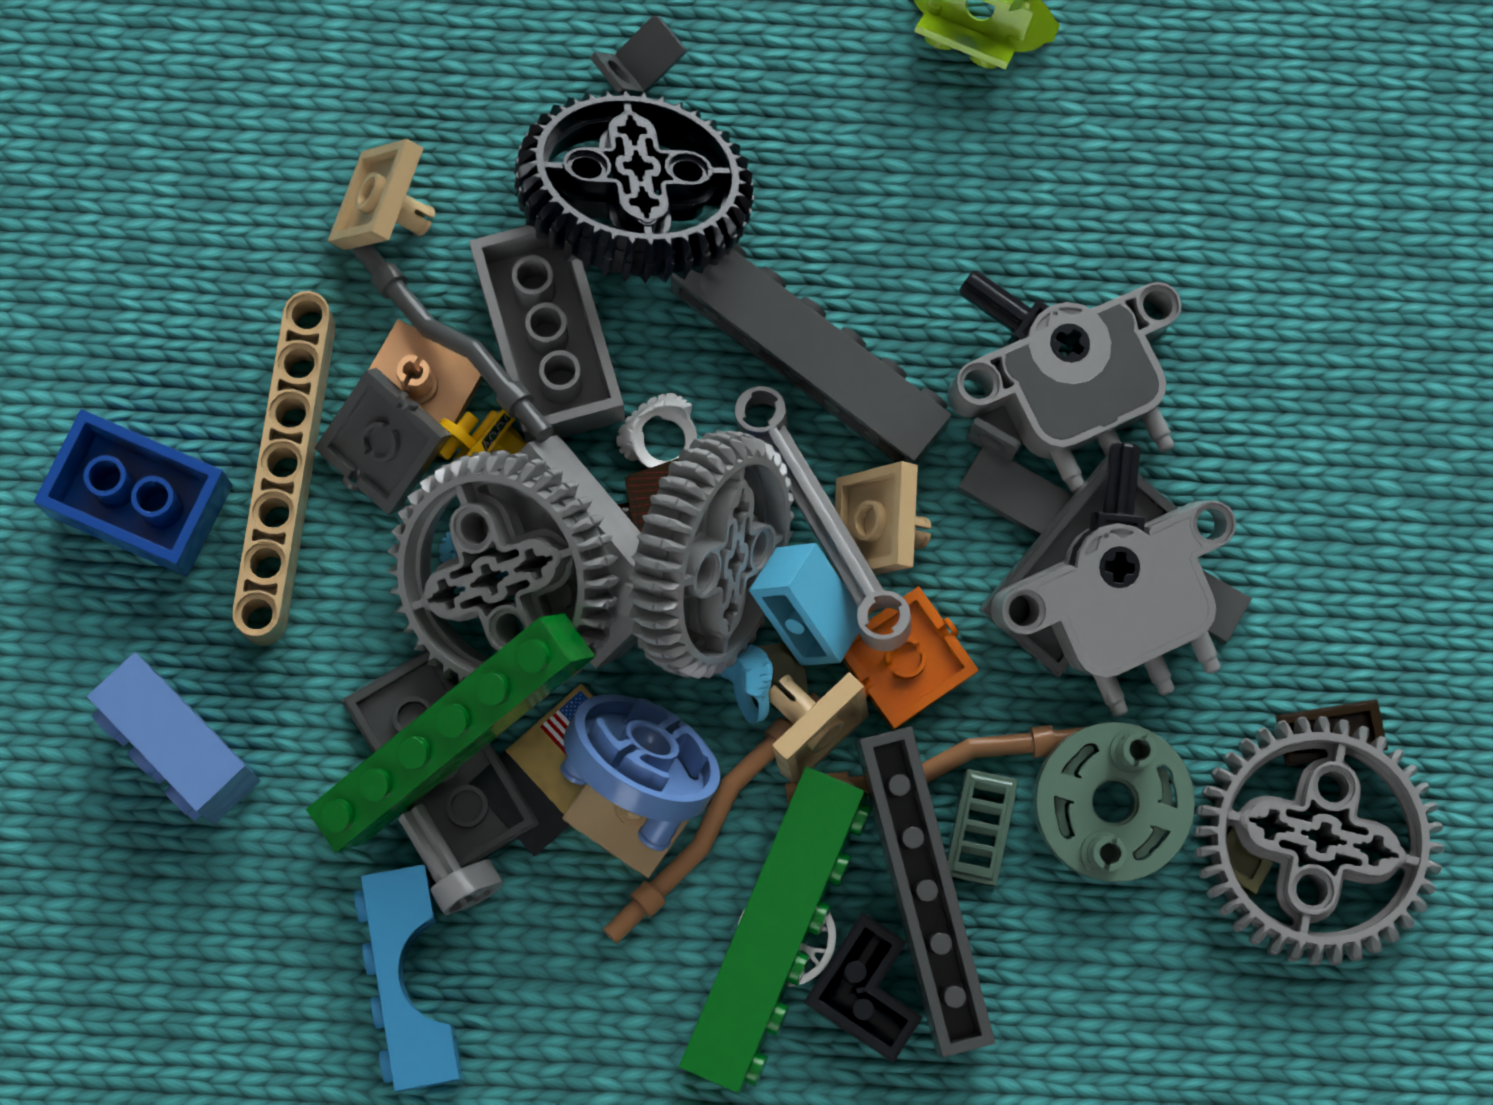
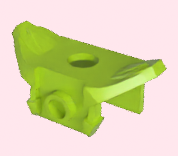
[914,0,1060,70]

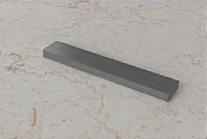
[957,446,1252,645]

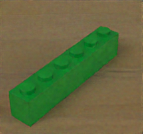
[306,613,596,853]
[679,766,872,1093]

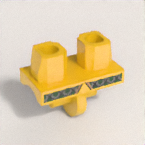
[438,409,526,485]

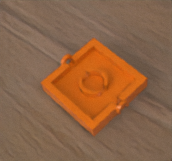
[842,586,979,731]

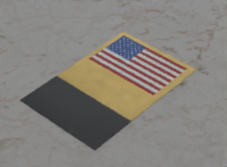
[468,684,593,857]

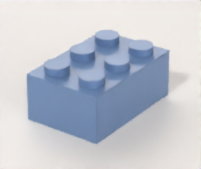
[86,652,261,825]

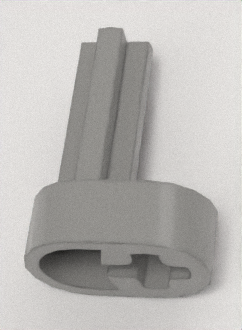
[398,804,504,915]

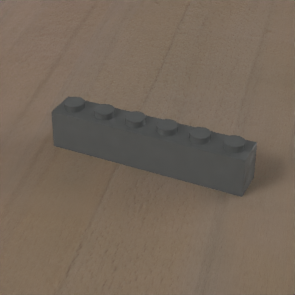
[671,244,952,465]
[855,726,996,1057]

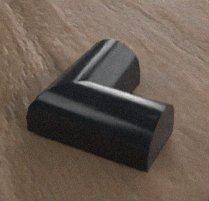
[803,912,923,1063]

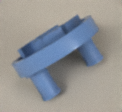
[560,694,720,851]

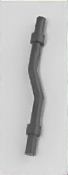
[353,244,554,443]

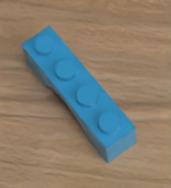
[354,864,463,1093]

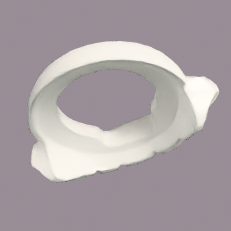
[616,393,697,468]

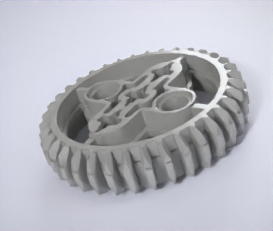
[628,430,794,679]
[386,450,621,685]
[1193,716,1444,965]

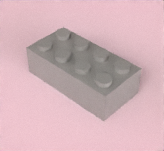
[469,225,625,444]
[481,435,641,669]

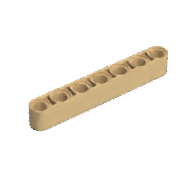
[233,291,336,646]

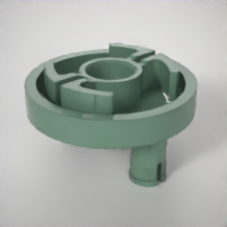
[1033,722,1195,882]

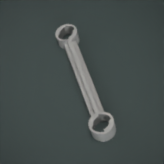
[735,386,912,651]

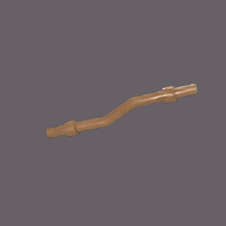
[602,692,820,944]
[785,725,1095,804]

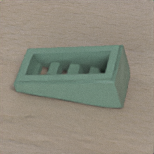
[947,769,1018,887]

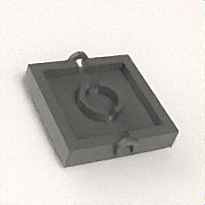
[314,368,452,515]

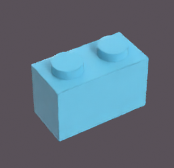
[748,543,859,666]

